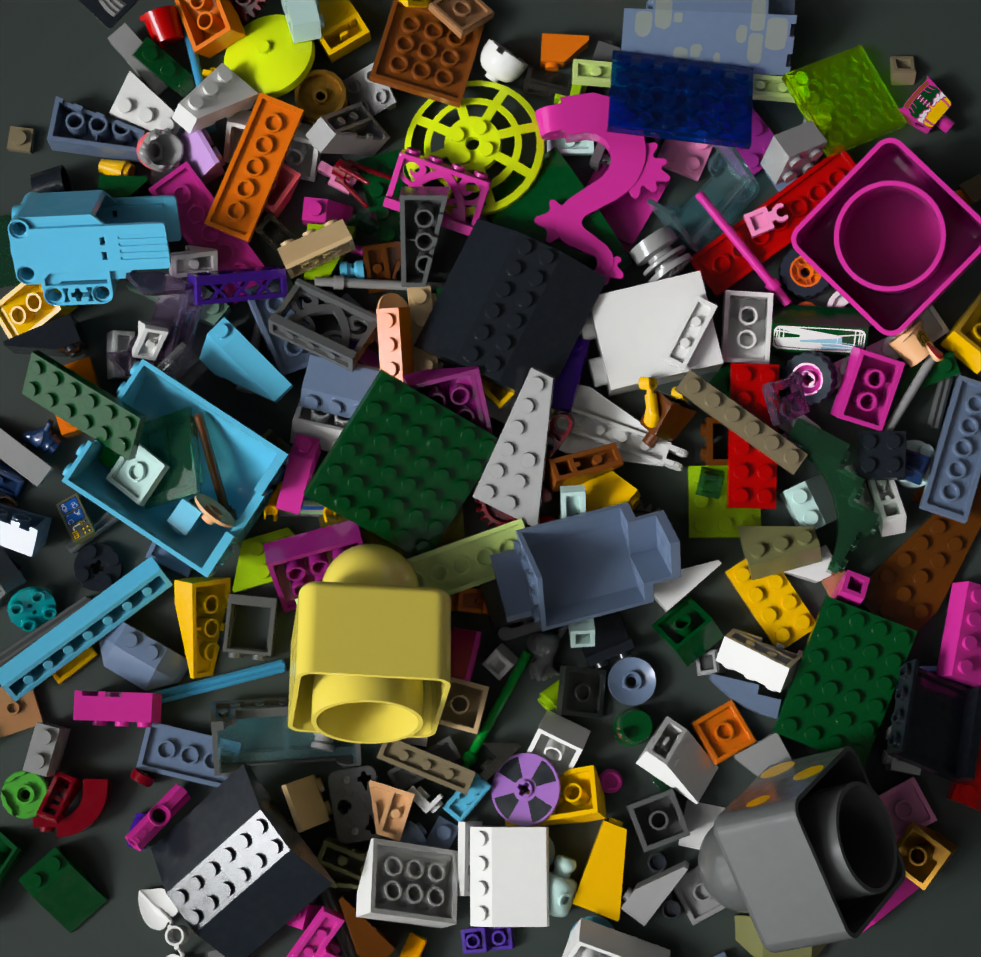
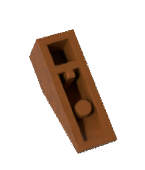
[545,442,624,493]

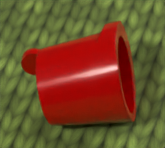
[139,5,184,52]

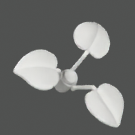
[138,888,194,957]

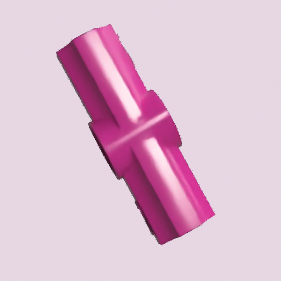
[125,784,191,852]

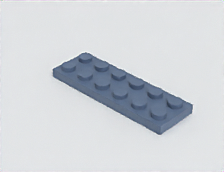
[919,375,981,524]

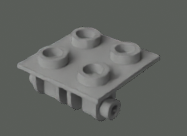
[343,62,397,116]

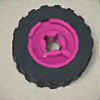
[782,351,838,405]

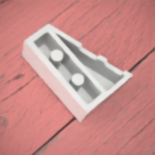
[172,63,259,134]
[109,71,185,137]
[715,628,803,693]

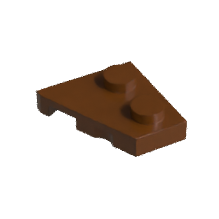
[361,240,401,294]

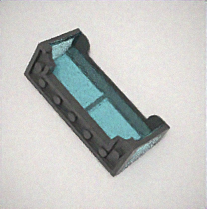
[211,697,361,777]

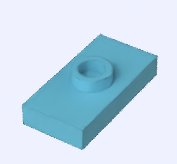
[442,773,492,822]

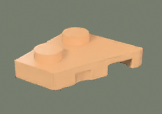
[369,780,415,842]

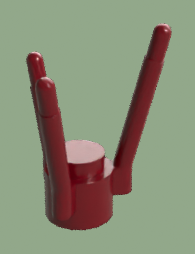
[332,158,392,208]

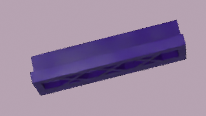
[187,266,287,305]

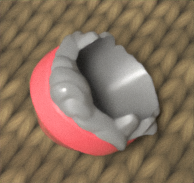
[136,128,184,173]

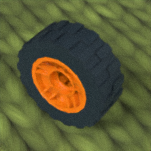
[778,249,829,300]

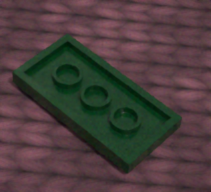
[356,149,410,243]

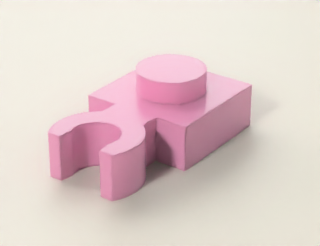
[743,203,789,238]

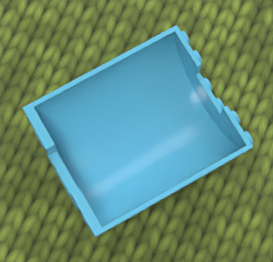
[62,359,289,578]

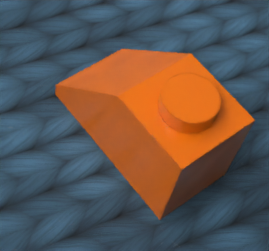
[540,33,589,71]

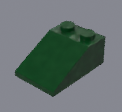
[18,845,108,933]

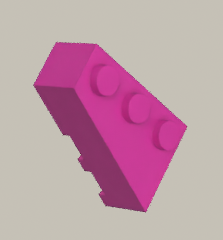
[73,690,162,727]

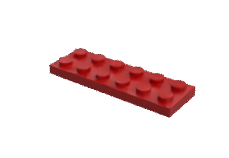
[726,363,780,509]

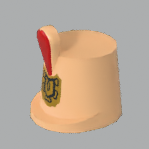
[889,319,944,367]

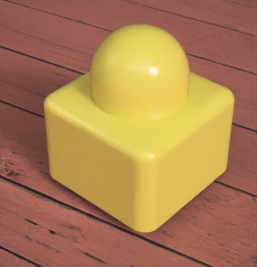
[288,544,451,744]

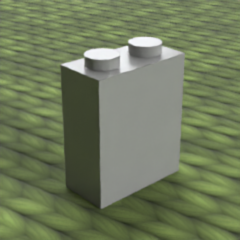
[23,722,71,777]

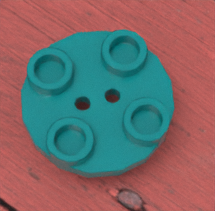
[7,586,57,632]

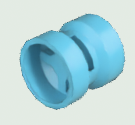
[340,260,365,279]

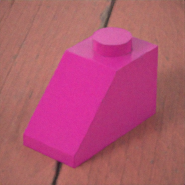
[302,197,353,226]

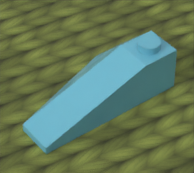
[199,317,293,403]

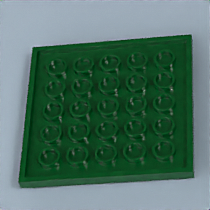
[303,369,499,556]

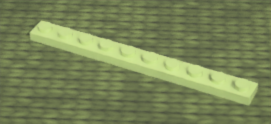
[572,59,807,104]

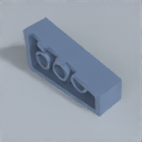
[47,96,146,163]
[0,503,52,557]

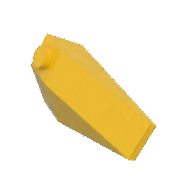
[174,577,231,679]

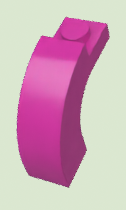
[832,570,870,608]

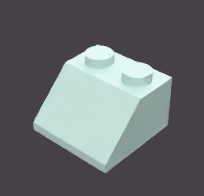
[780,473,844,530]

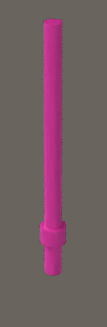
[695,190,791,307]

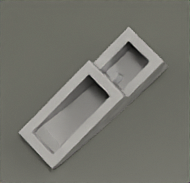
[108,23,169,96]

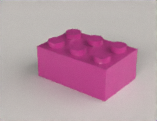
[830,346,905,431]

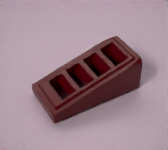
[36,771,83,824]

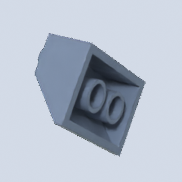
[300,353,380,418]

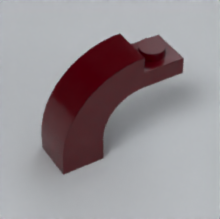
[33,778,112,837]

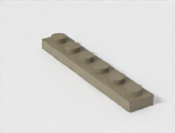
[675,370,808,475]

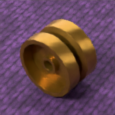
[295,69,348,125]

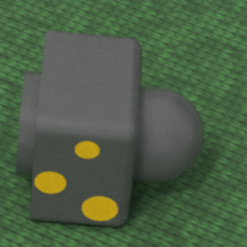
[698,746,906,953]

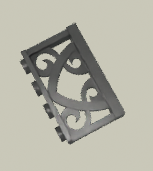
[268,278,378,372]

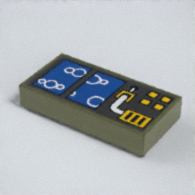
[56,493,97,546]

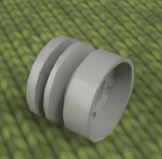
[629,225,692,283]

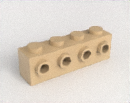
[407,286,443,373]

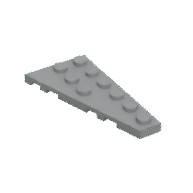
[472,366,555,526]

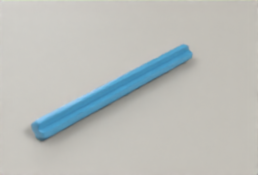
[151,659,287,703]

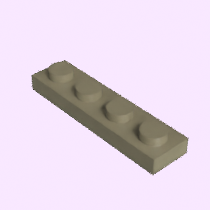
[377,740,476,795]

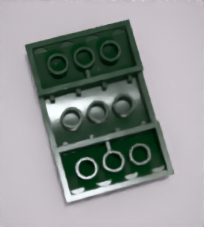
[484,147,633,279]

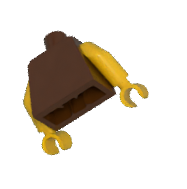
[638,377,697,448]

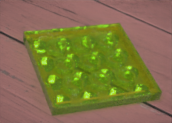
[781,45,907,158]

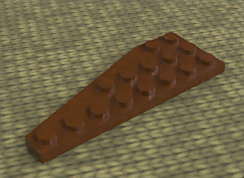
[861,475,981,631]

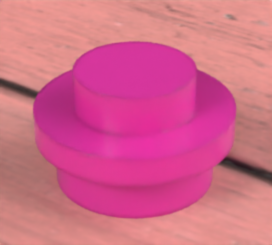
[599,769,623,793]

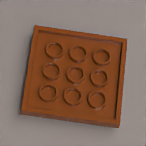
[369,0,484,108]

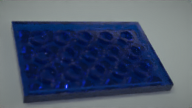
[607,50,753,149]

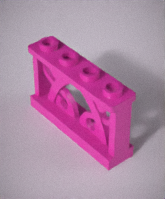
[383,147,492,236]

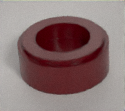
[130,768,155,787]

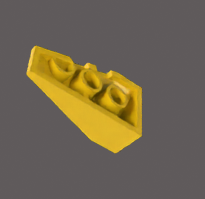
[505,765,607,827]

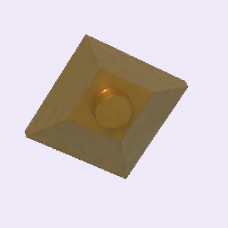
[896,821,959,890]

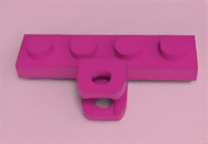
[286,906,345,957]

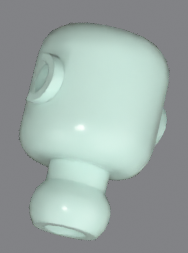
[549,855,578,918]

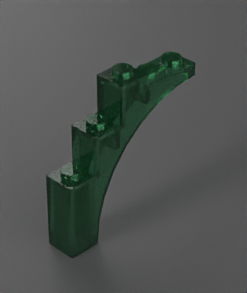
[787,418,880,576]

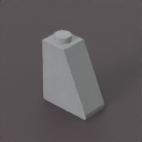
[733,732,792,777]

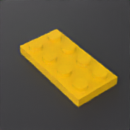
[725,559,815,649]

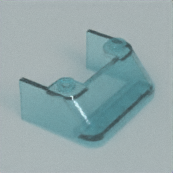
[647,133,759,252]

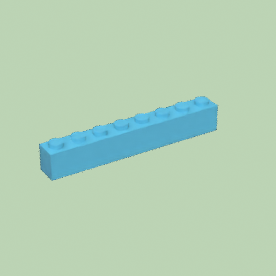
[0,556,173,702]

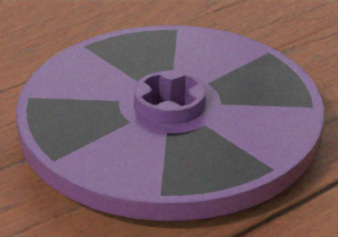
[491,753,561,826]

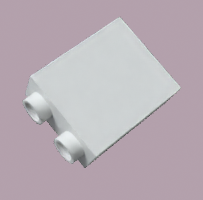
[580,271,724,397]

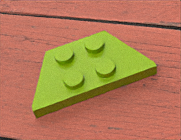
[232,527,295,594]

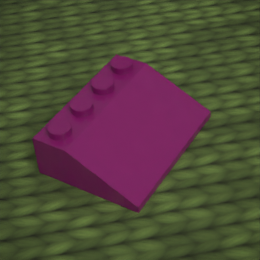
[403,366,493,434]
[263,520,364,613]

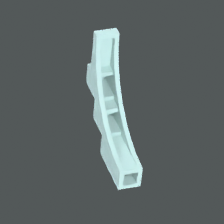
[560,485,595,648]

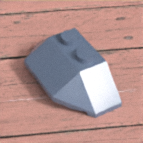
[99,621,189,691]

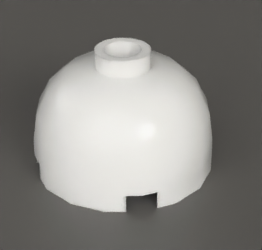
[480,39,528,83]

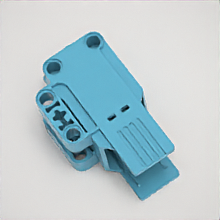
[8,190,182,306]

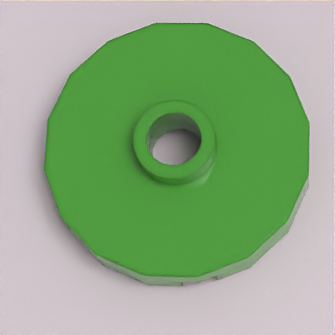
[1,770,49,819]

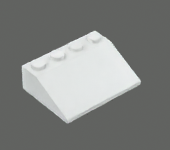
[470,826,549,927]
[356,838,458,928]

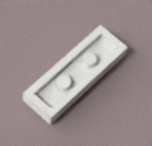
[662,295,718,371]
[457,821,482,896]

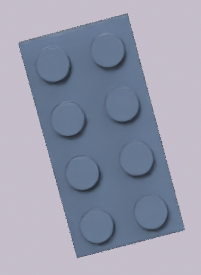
[245,274,311,377]
[136,723,243,787]

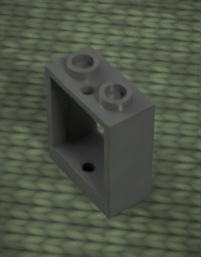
[223,594,279,661]

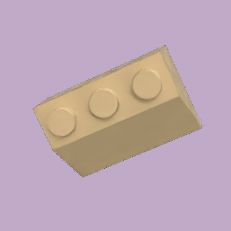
[277,219,356,279]

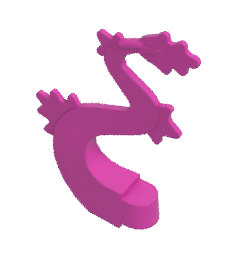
[534,92,670,285]

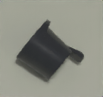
[30,165,72,193]

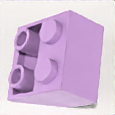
[178,128,225,185]

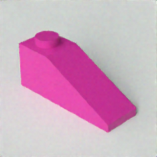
[276,434,321,515]

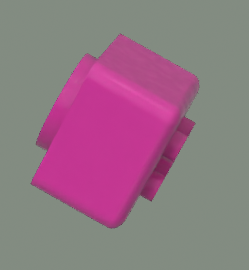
[791,138,981,337]

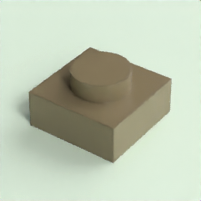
[7,126,35,154]

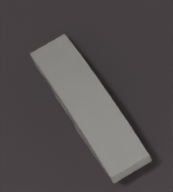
[0,428,54,487]

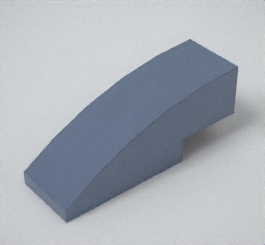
[709,674,781,719]

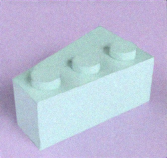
[281,0,325,43]

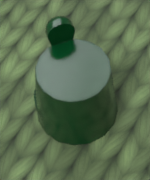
[612,708,653,747]

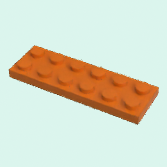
[204,92,305,243]

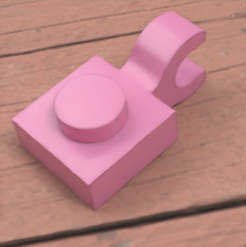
[317,161,360,196]

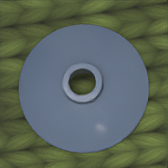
[608,657,656,706]

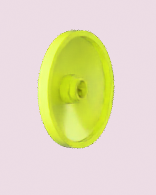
[224,14,315,100]

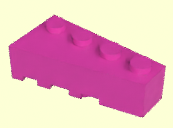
[936,581,981,688]

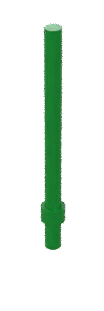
[460,651,532,769]

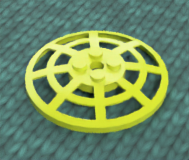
[405,80,545,217]

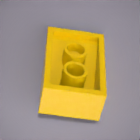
[0,283,78,339]
[940,292,981,374]

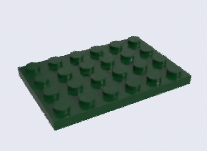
[772,595,918,767]

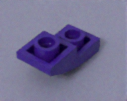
[461,927,515,954]

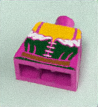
[895,76,955,134]

